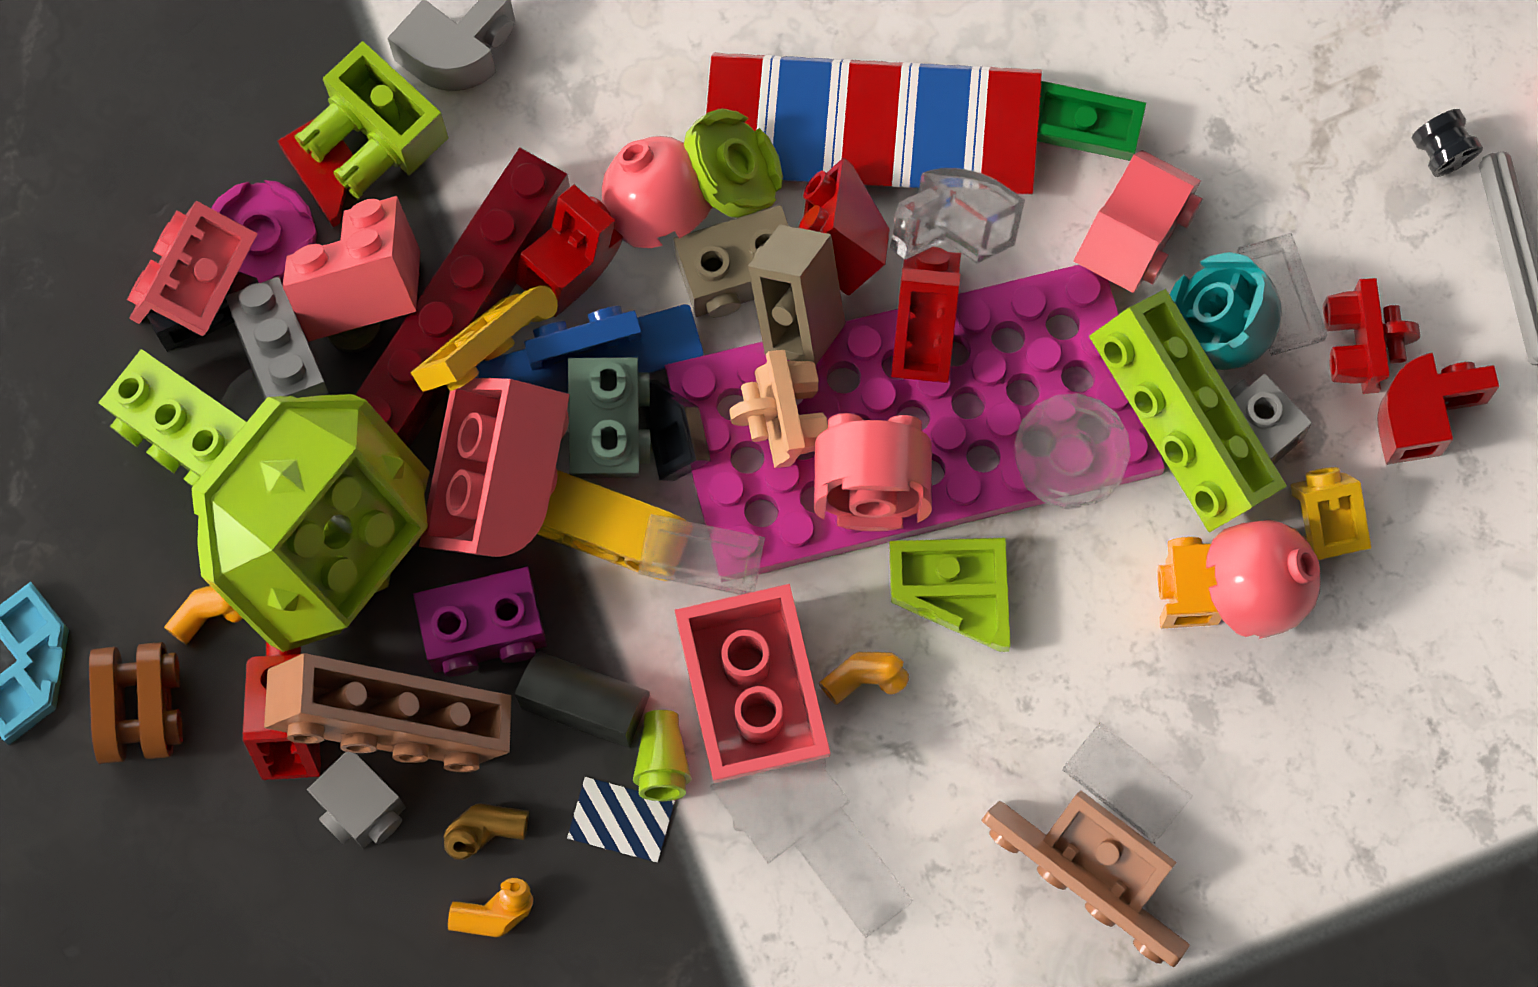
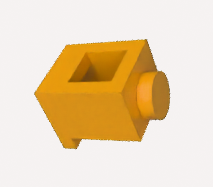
[1157,537,1222,629]

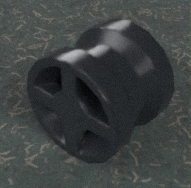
[1411,109,1483,177]

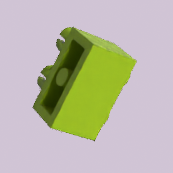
[295,41,449,199]

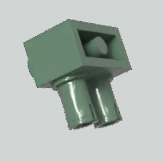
[568,358,650,478]

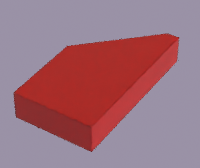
[277,118,353,227]

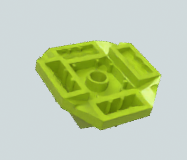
[191,394,430,652]

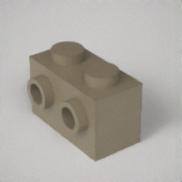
[673,205,788,318]
[748,224,846,366]

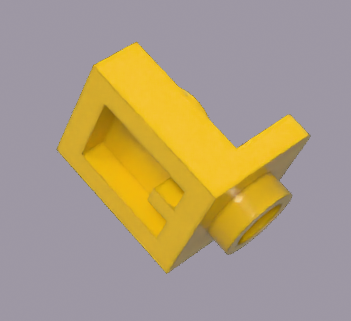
[1290,467,1372,560]

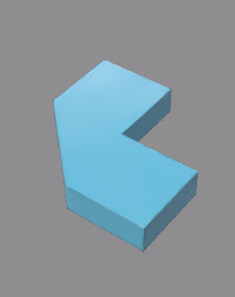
[0,582,69,745]

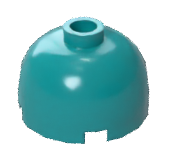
[1169,252,1282,370]

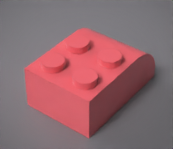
[419,378,570,557]
[675,584,830,783]

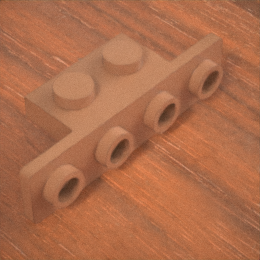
[981,790,1190,967]

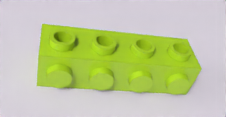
[1089,288,1287,533]
[99,349,246,487]

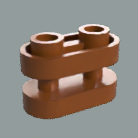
[89,642,183,764]

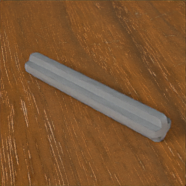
[1479,152,1538,366]

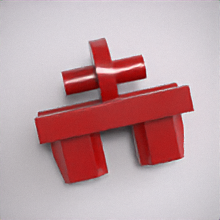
[1322,278,1420,394]

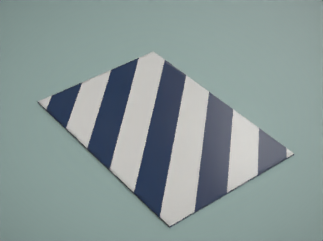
[567,777,675,863]

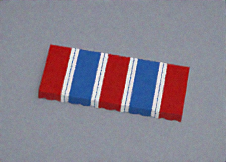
[706,52,1043,195]

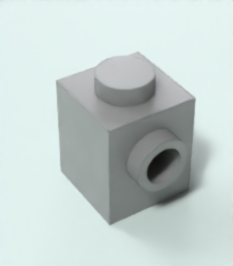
[1229,373,1312,465]
[307,752,406,849]

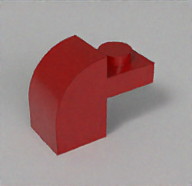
[515,184,623,318]
[1377,353,1499,465]

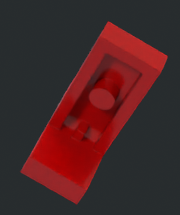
[891,246,961,383]

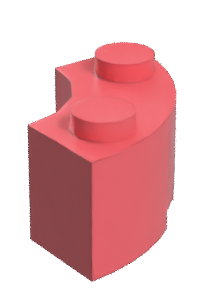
[1073,150,1203,293]

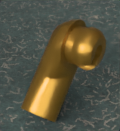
[444,804,529,860]

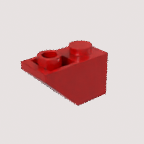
[798,158,890,296]

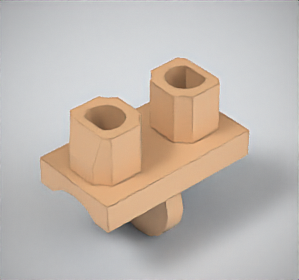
[729,350,828,468]

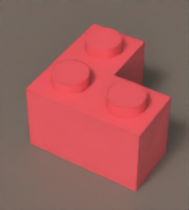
[283,196,421,342]

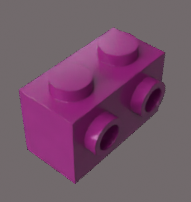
[413,567,547,677]

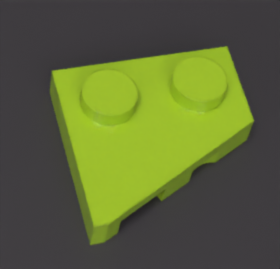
[889,538,1010,652]

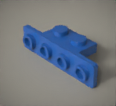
[475,304,704,394]

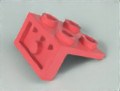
[127,201,258,336]

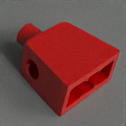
[243,642,321,780]

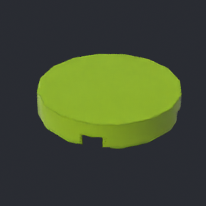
[684,108,783,218]

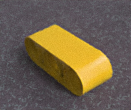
[537,470,693,581]

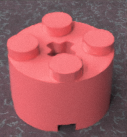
[814,413,932,531]

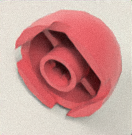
[602,136,712,248]
[1206,520,1320,639]

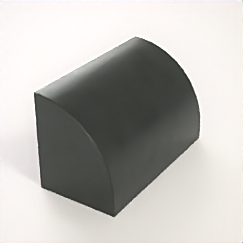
[515,651,650,748]

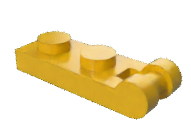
[411,286,558,392]

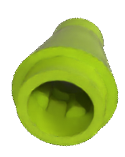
[633,710,692,801]

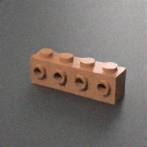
[264,653,511,772]

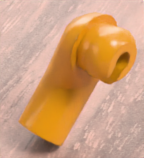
[164,586,243,645]
[818,652,909,705]
[448,878,533,937]

